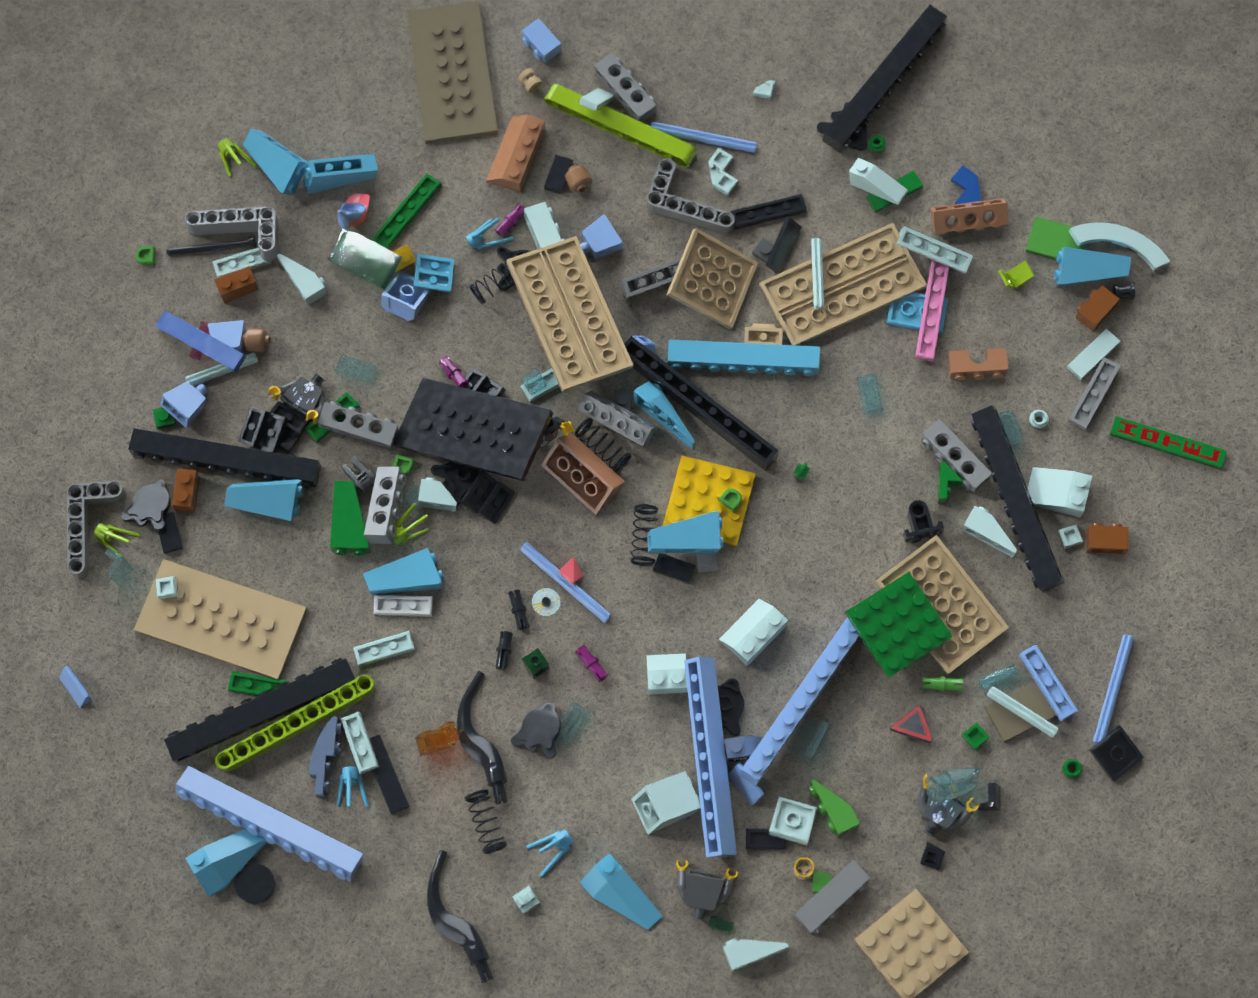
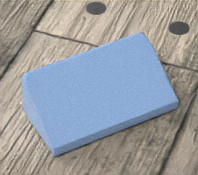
[60,666,92,708]
[728,763,764,805]

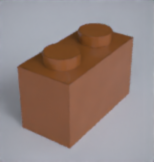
[215,266,259,304]
[1076,285,1120,332]
[172,469,200,513]
[1086,523,1128,554]

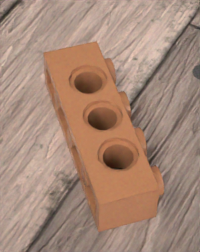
[930,198,1009,235]

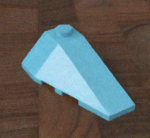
[634,381,695,450]
[186,829,268,897]
[580,853,663,930]

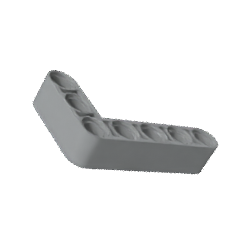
[647,158,735,234]
[185,207,278,261]
[67,481,126,579]

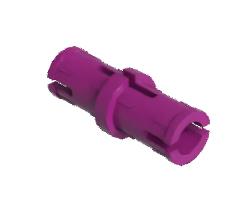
[494,203,525,238]
[439,356,469,388]
[575,645,608,682]

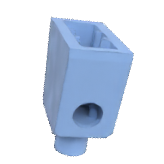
[580,214,623,259]
[208,320,247,353]
[160,382,208,428]

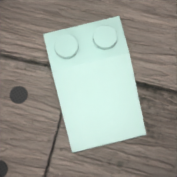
[1028,467,1092,518]

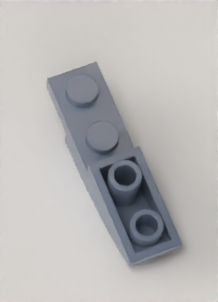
[308,717,342,798]

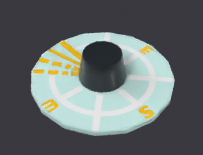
[532,588,560,616]

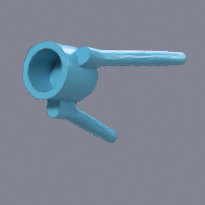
[466,218,514,251]
[337,766,369,808]
[527,829,573,877]

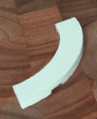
[1068,223,1171,271]

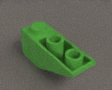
[809,779,860,837]

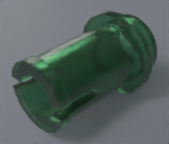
[708,915,735,935]

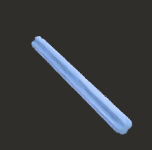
[650,122,757,153]
[520,542,611,623]
[1093,634,1134,744]

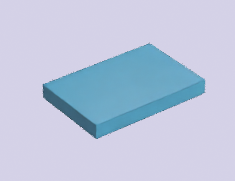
[886,292,948,334]

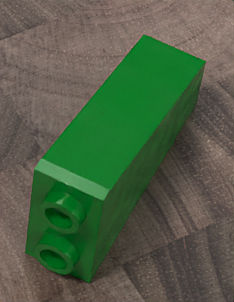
[330,481,371,556]

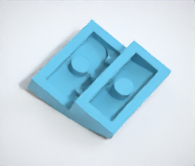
[413,254,454,292]

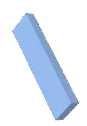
[1019,645,1078,722]

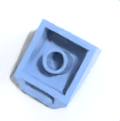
[381,271,431,321]

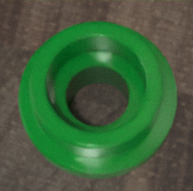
[868,135,886,153]
[793,462,810,481]
[1062,759,1082,779]

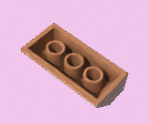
[486,115,546,193]
[541,432,625,515]

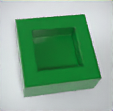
[153,407,176,429]
[961,722,990,751]

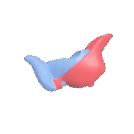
[337,193,370,230]

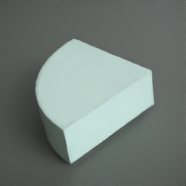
[753,81,775,100]

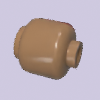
[565,165,592,193]
[242,328,271,353]

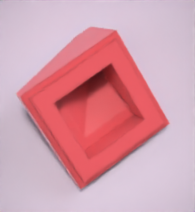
[558,557,583,584]

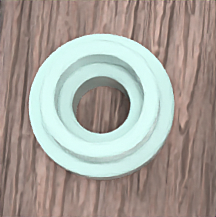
[1029,410,1049,429]

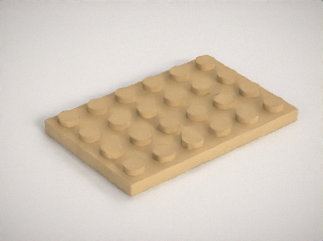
[875,535,1009,675]

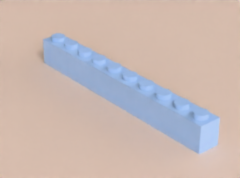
[740,618,860,786]
[684,657,737,858]
[176,766,363,881]

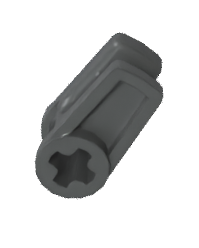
[341,456,375,494]

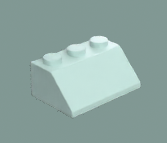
[719,599,788,666]

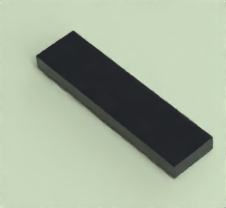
[730,194,807,230]
[369,734,409,815]

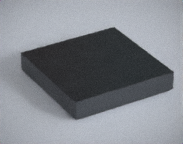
[1089,726,1144,782]

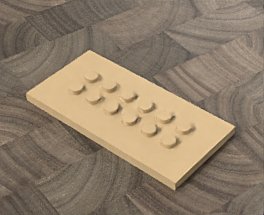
[759,223,927,346]
[506,236,633,393]
[134,559,307,679]

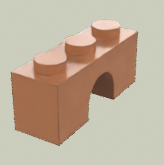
[948,348,1008,381]

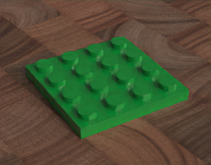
[844,572,953,678]

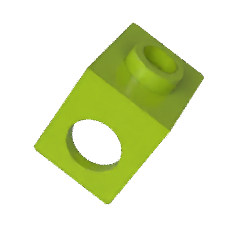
[998,261,1035,290]

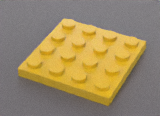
[663,455,756,546]

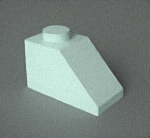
[418,478,457,512]

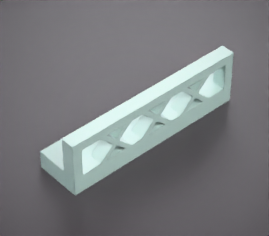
[896,226,973,274]

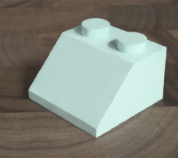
[647,654,688,694]

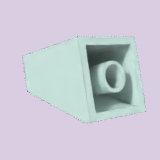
[631,771,701,835]

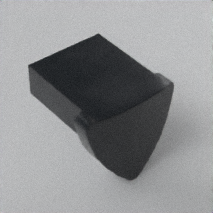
[976,783,1000,811]

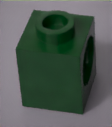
[522,648,550,679]

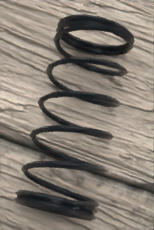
[469,254,517,305]
[575,418,631,472]
[630,504,659,566]
[464,789,507,854]

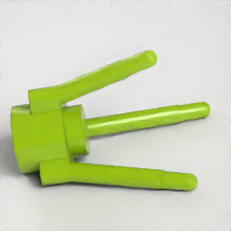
[218,138,257,177]
[393,503,429,545]
[94,523,141,559]

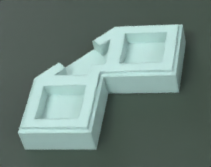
[708,148,739,197]

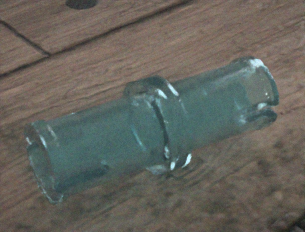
[977,663,1018,690]

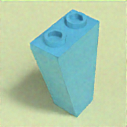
[243,129,309,195]
[303,154,378,194]
[1054,247,1131,287]
[224,480,303,521]
[647,511,723,553]
[363,548,445,596]

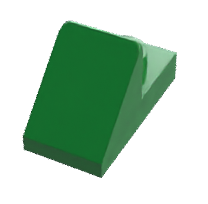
[937,461,963,504]

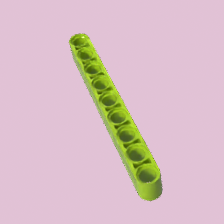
[544,84,697,168]
[215,675,376,772]

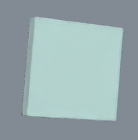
[769,797,817,845]

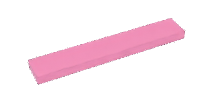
[915,260,949,361]

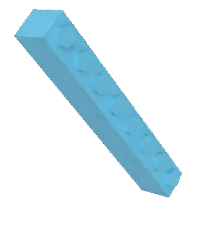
[668,340,820,376]

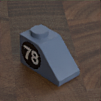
[724,736,763,763]

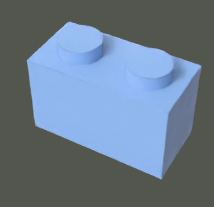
[522,18,562,63]

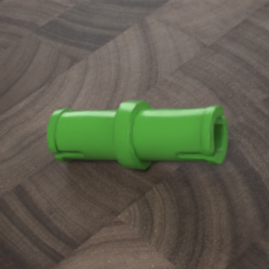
[922,676,963,692]

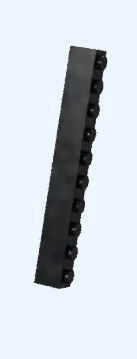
[822,4,948,153]
[624,336,779,471]
[971,405,1065,592]
[128,428,321,489]
[164,658,355,763]

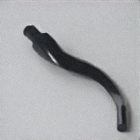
[457,671,508,805]
[427,849,494,983]

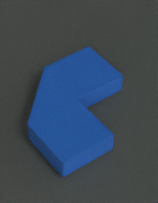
[951,165,981,215]

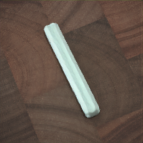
[811,238,824,309]
[185,352,258,386]
[987,687,1058,737]

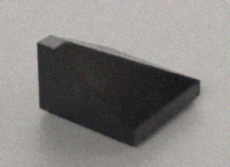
[920,842,945,870]

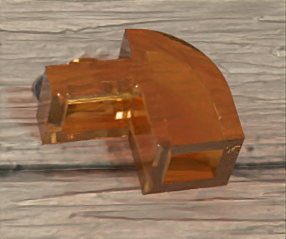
[415,721,459,756]

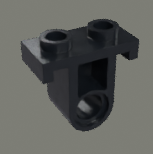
[903,500,944,543]

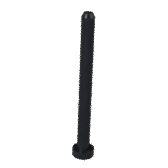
[166,236,256,256]

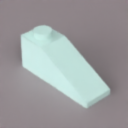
[849,158,908,205]
[277,254,327,305]
[962,506,1017,558]
[723,938,789,972]

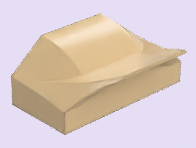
[744,323,783,345]

